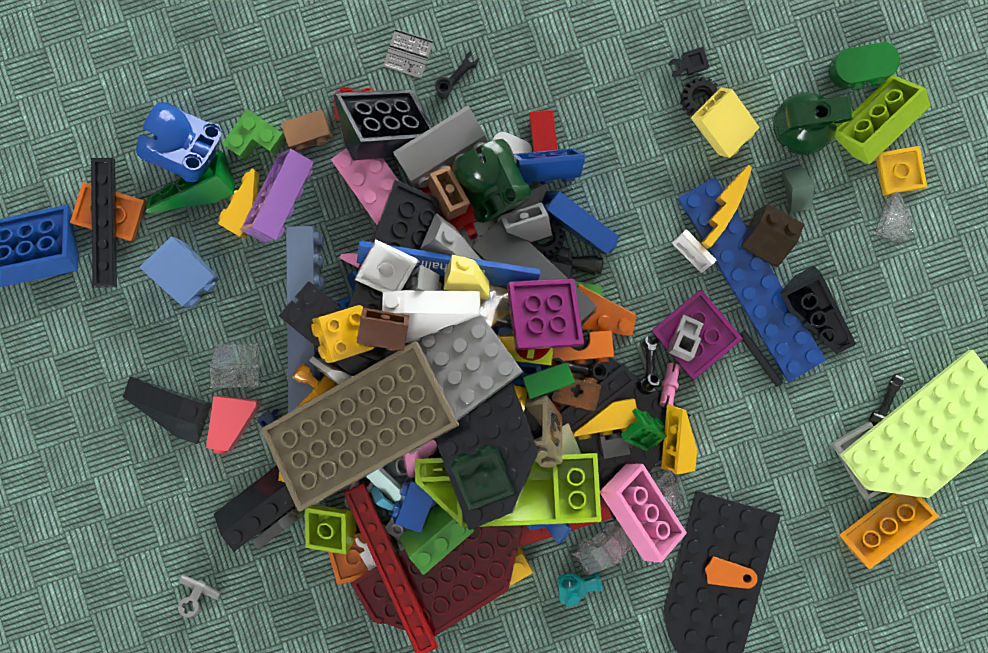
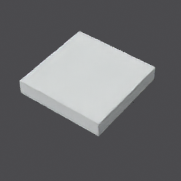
[355,240,417,292]

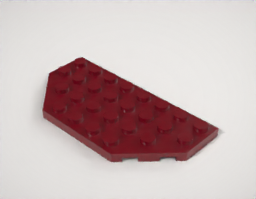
[350,525,523,637]

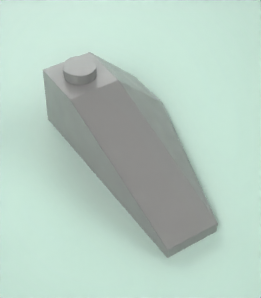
[420,214,496,297]

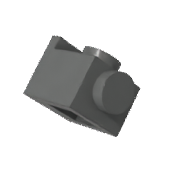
[598,432,633,459]

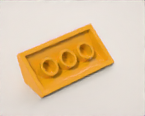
[839,493,939,570]

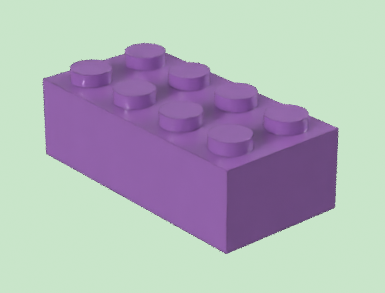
[240,149,314,242]

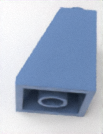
[140,236,220,308]

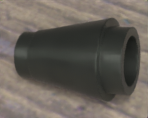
[572,255,603,276]

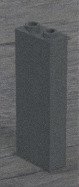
[472,219,597,326]

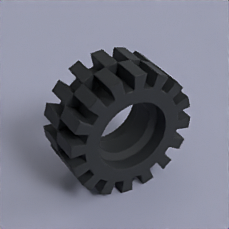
[680,77,720,116]
[529,217,564,257]

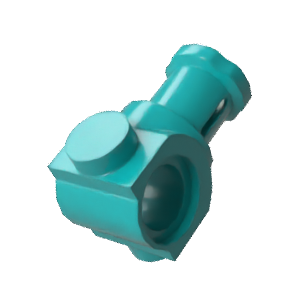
[557,572,603,607]

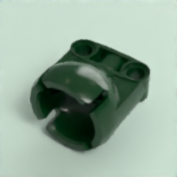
[773,92,853,155]
[452,139,531,223]

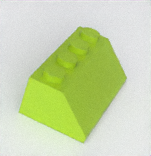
[834,75,931,165]

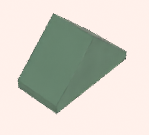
[782,167,814,213]

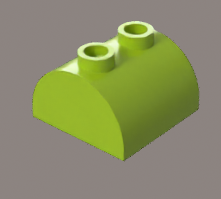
[305,504,356,554]

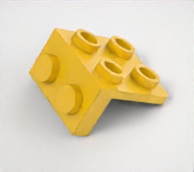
[311,305,374,363]

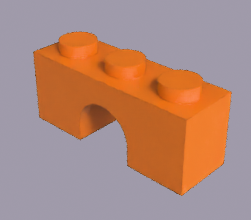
[552,330,614,366]

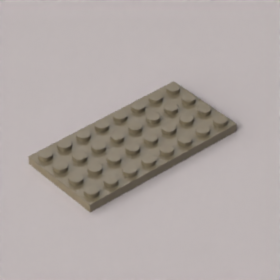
[261,341,459,512]

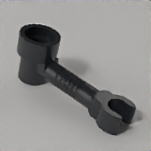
[435,51,479,99]
[637,336,660,395]
[552,358,608,380]
[868,375,904,425]

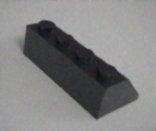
[214,466,295,552]

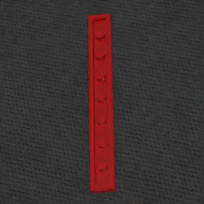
[343,483,439,653]

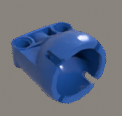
[136,102,222,182]

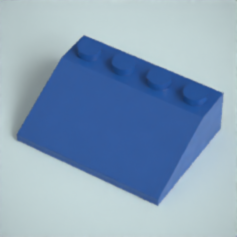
[0,205,79,287]

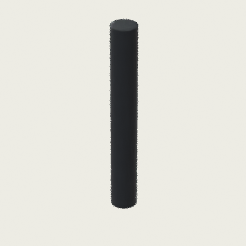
[739,330,783,387]

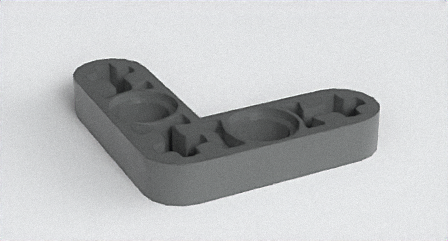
[252,507,305,550]

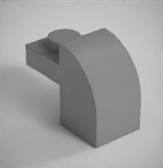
[668,315,704,362]

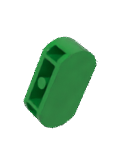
[829,41,900,90]

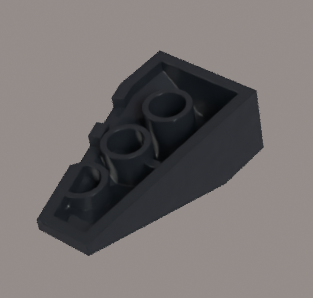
[780,266,856,354]
[123,377,212,444]

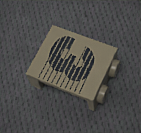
[526,395,562,468]

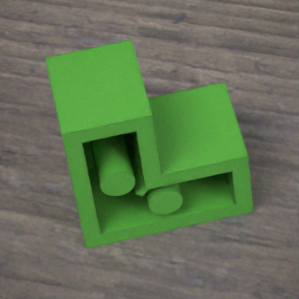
[222,109,286,161]

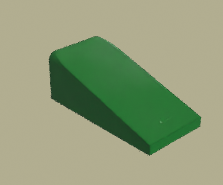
[522,362,575,399]

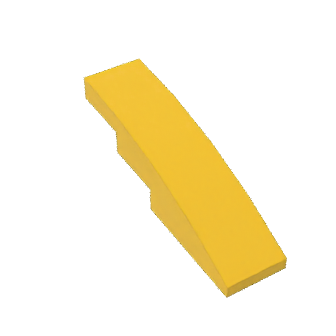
[700,165,752,249]

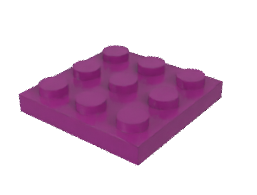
[507,279,584,350]
[651,289,743,380]

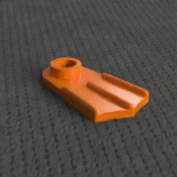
[705,556,758,589]

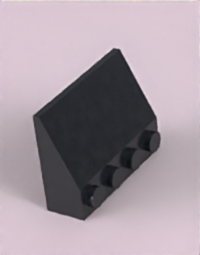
[334,90,433,161]

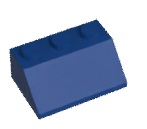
[514,148,585,186]

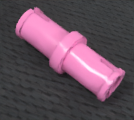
[659,363,680,408]

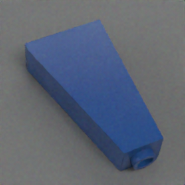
[542,191,620,255]

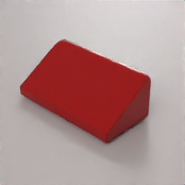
[529,110,558,152]

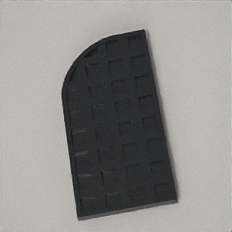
[664,490,781,653]

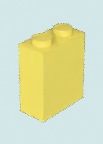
[691,87,760,158]

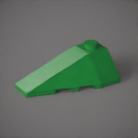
[145,151,235,213]

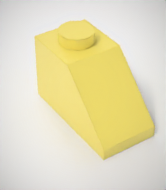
[444,255,489,300]

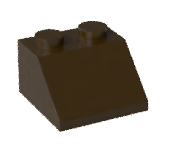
[741,204,805,267]

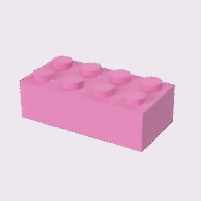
[331,148,399,225]
[600,464,687,563]

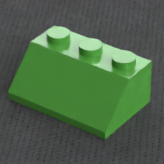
[400,504,479,575]

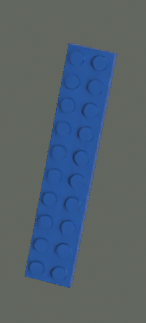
[677,176,826,382]

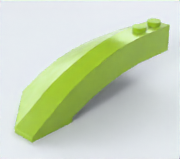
[415,453,601,527]

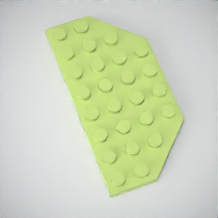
[839,350,988,498]

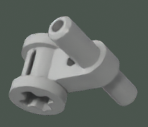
[178,575,221,618]

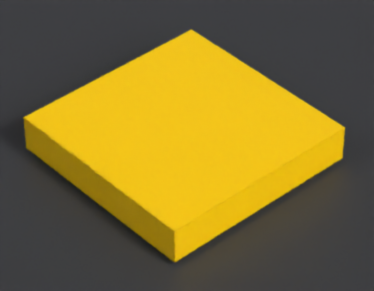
[876,146,927,196]

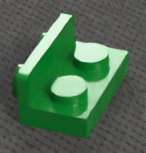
[621,408,667,452]

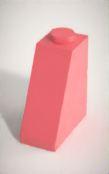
[206,395,262,454]

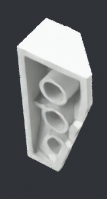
[382,290,480,343]

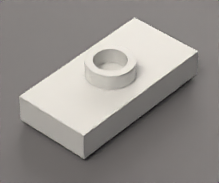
[672,229,716,273]

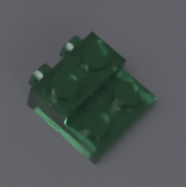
[451,444,514,511]

